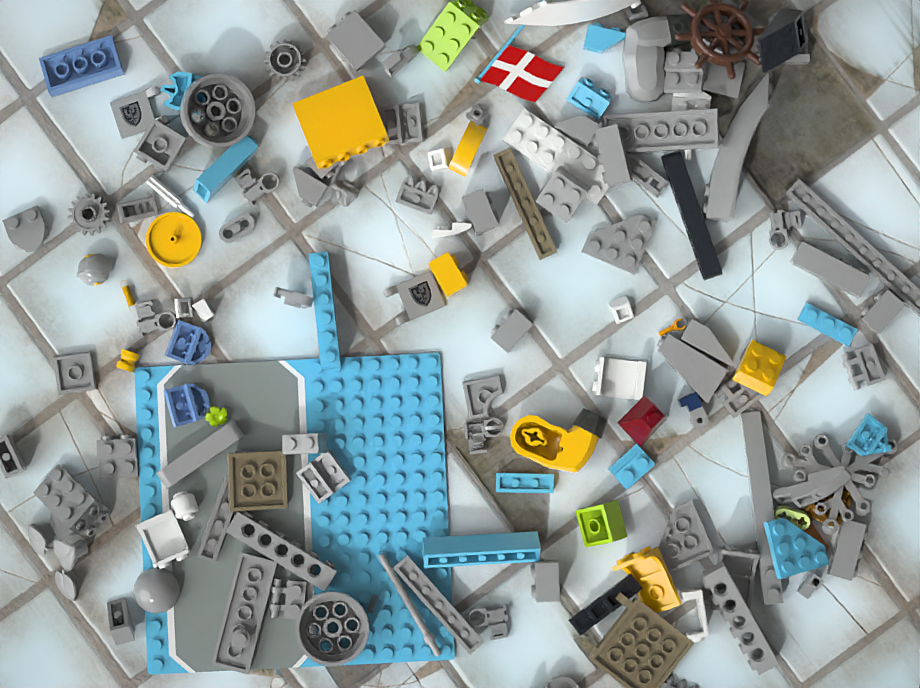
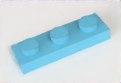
[797,303,858,347]
[496,473,554,493]

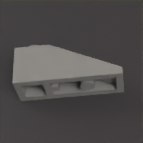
[679,318,733,367]

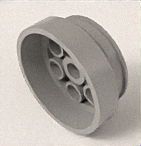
[180,73,255,148]
[295,591,370,666]

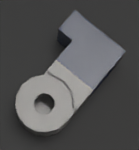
[677,392,708,429]

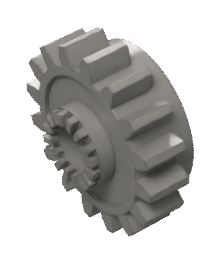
[264,39,306,82]
[68,193,111,236]

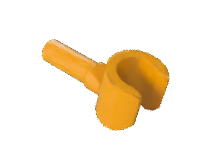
[658,319,685,336]

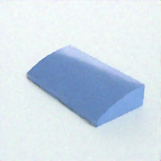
[39,35,124,97]

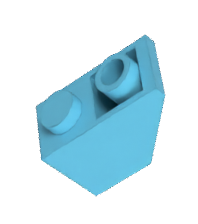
[583,23,626,54]

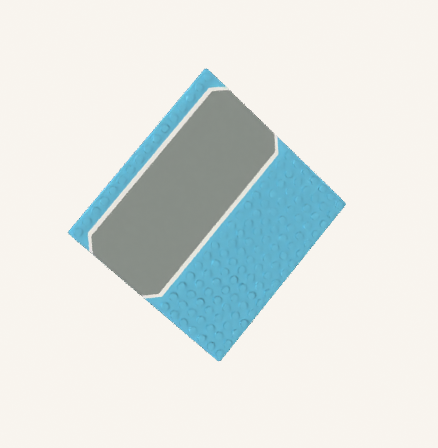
[134,353,455,675]

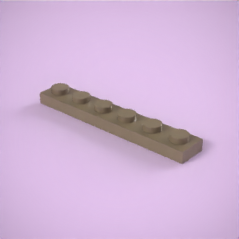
[493,148,557,260]

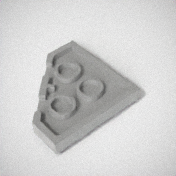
[581,214,657,275]
[658,500,715,573]

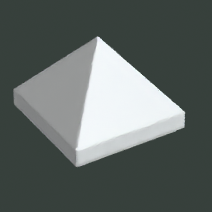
[174,298,193,318]

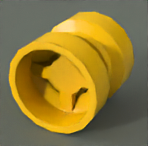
[116,349,140,373]

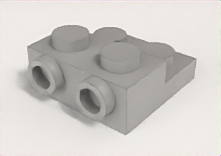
[663,48,707,93]
[134,119,187,173]
[97,435,139,479]

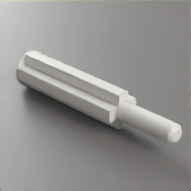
[146,175,195,218]

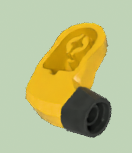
[510,408,608,473]

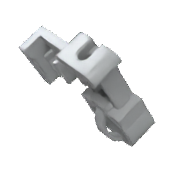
[382,45,420,78]
[234,168,280,205]
[767,210,802,250]
[273,287,314,308]
[135,299,177,336]
[464,418,504,454]
[468,605,508,641]

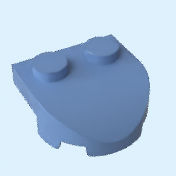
[165,320,211,365]
[164,383,209,428]

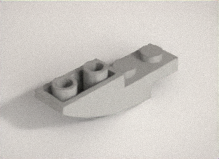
[773,465,852,508]

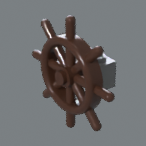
[675,0,765,80]

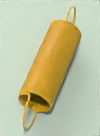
[121,281,136,311]

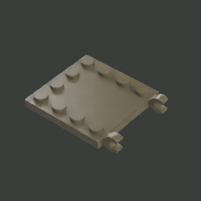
[580,593,694,688]

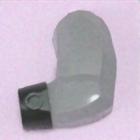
[622,14,690,103]

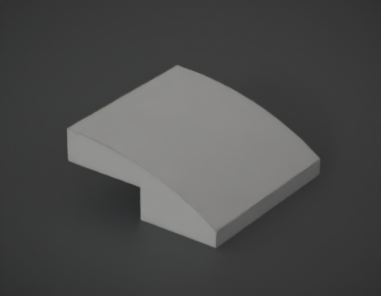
[703,61,745,99]
[380,103,425,145]
[296,449,352,504]

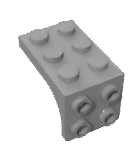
[33,464,112,539]
[711,545,761,611]

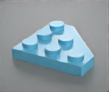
[763,518,830,579]

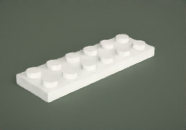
[502,108,609,205]

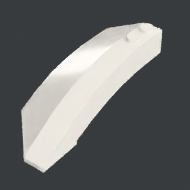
[504,0,642,27]

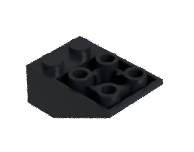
[756,8,807,73]

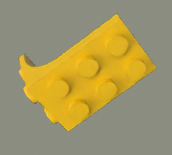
[612,546,682,613]

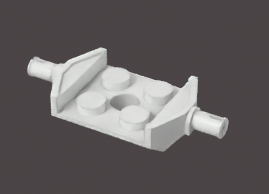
[671,92,712,160]

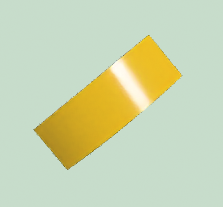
[448,121,488,177]

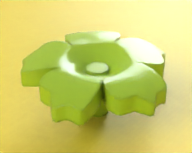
[204,405,228,427]

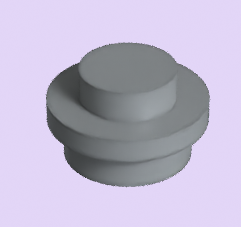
[231,629,251,649]

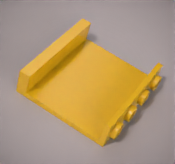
[292,75,389,170]

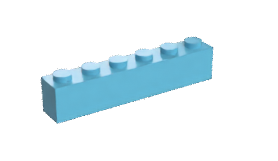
[309,252,342,370]
[422,531,540,568]

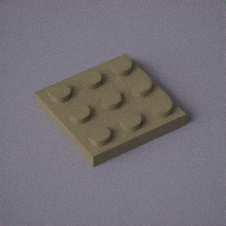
[227,450,288,512]

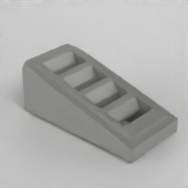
[116,196,159,224]

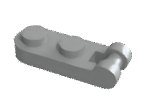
[627,154,669,198]

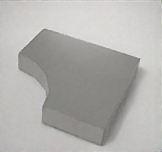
[462,375,503,420]

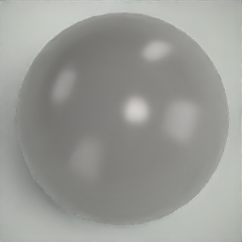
[134,567,180,613]

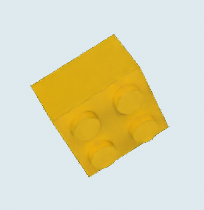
[428,252,469,298]
[732,340,787,396]

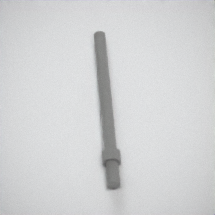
[378,553,442,657]

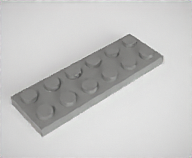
[603,109,719,153]
[211,552,277,674]

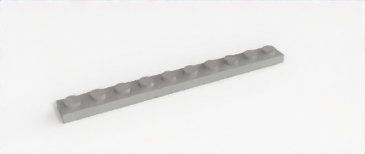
[785,179,920,317]

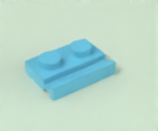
[608,444,655,490]

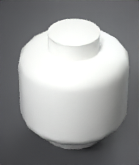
[171,491,199,521]

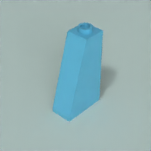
[193,135,259,203]

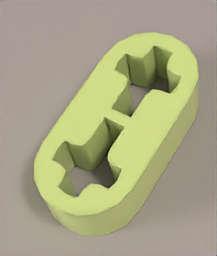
[774,505,810,530]

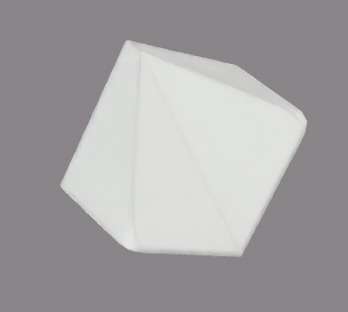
[192,299,215,322]

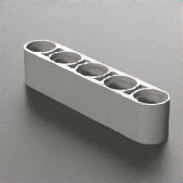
[156,420,245,489]

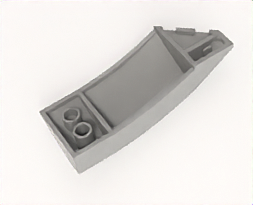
[702,72,773,222]

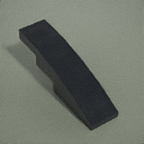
[568,573,643,636]

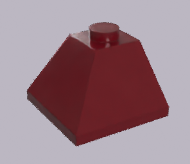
[617,396,667,447]

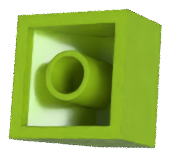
[575,500,628,548]

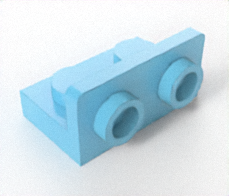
[566,77,613,121]

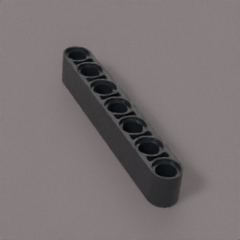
[661,150,723,281]

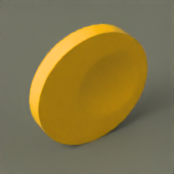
[146,212,202,268]

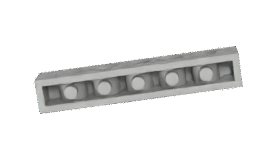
[226,511,338,591]
[701,561,779,675]

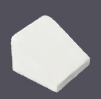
[427,148,452,171]
[608,296,634,324]

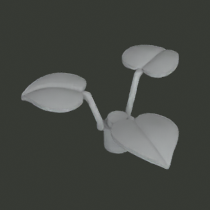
[28,525,88,601]

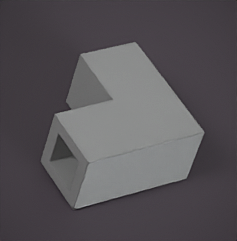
[797,572,824,599]

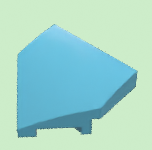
[846,414,891,456]

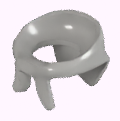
[331,180,359,207]

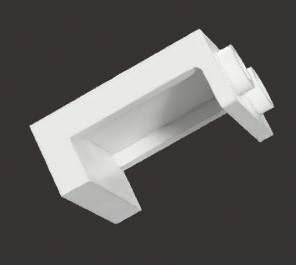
[136,509,190,569]

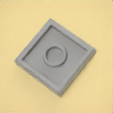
[53,352,97,395]

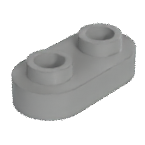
[219,214,255,243]

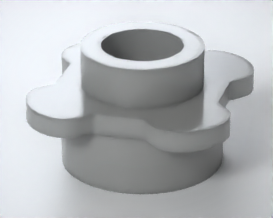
[466,104,489,125]

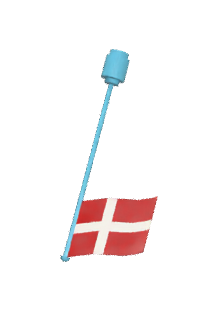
[474,0,564,102]

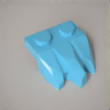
[160,71,205,115]

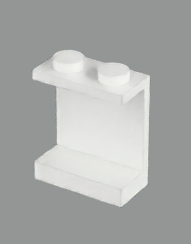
[592,357,647,400]
[679,587,709,642]

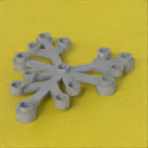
[781,434,898,535]

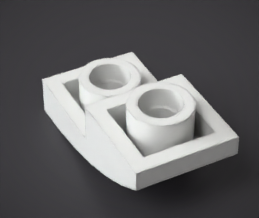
[433,219,472,238]

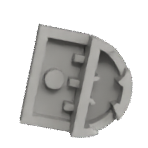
[2,205,49,252]

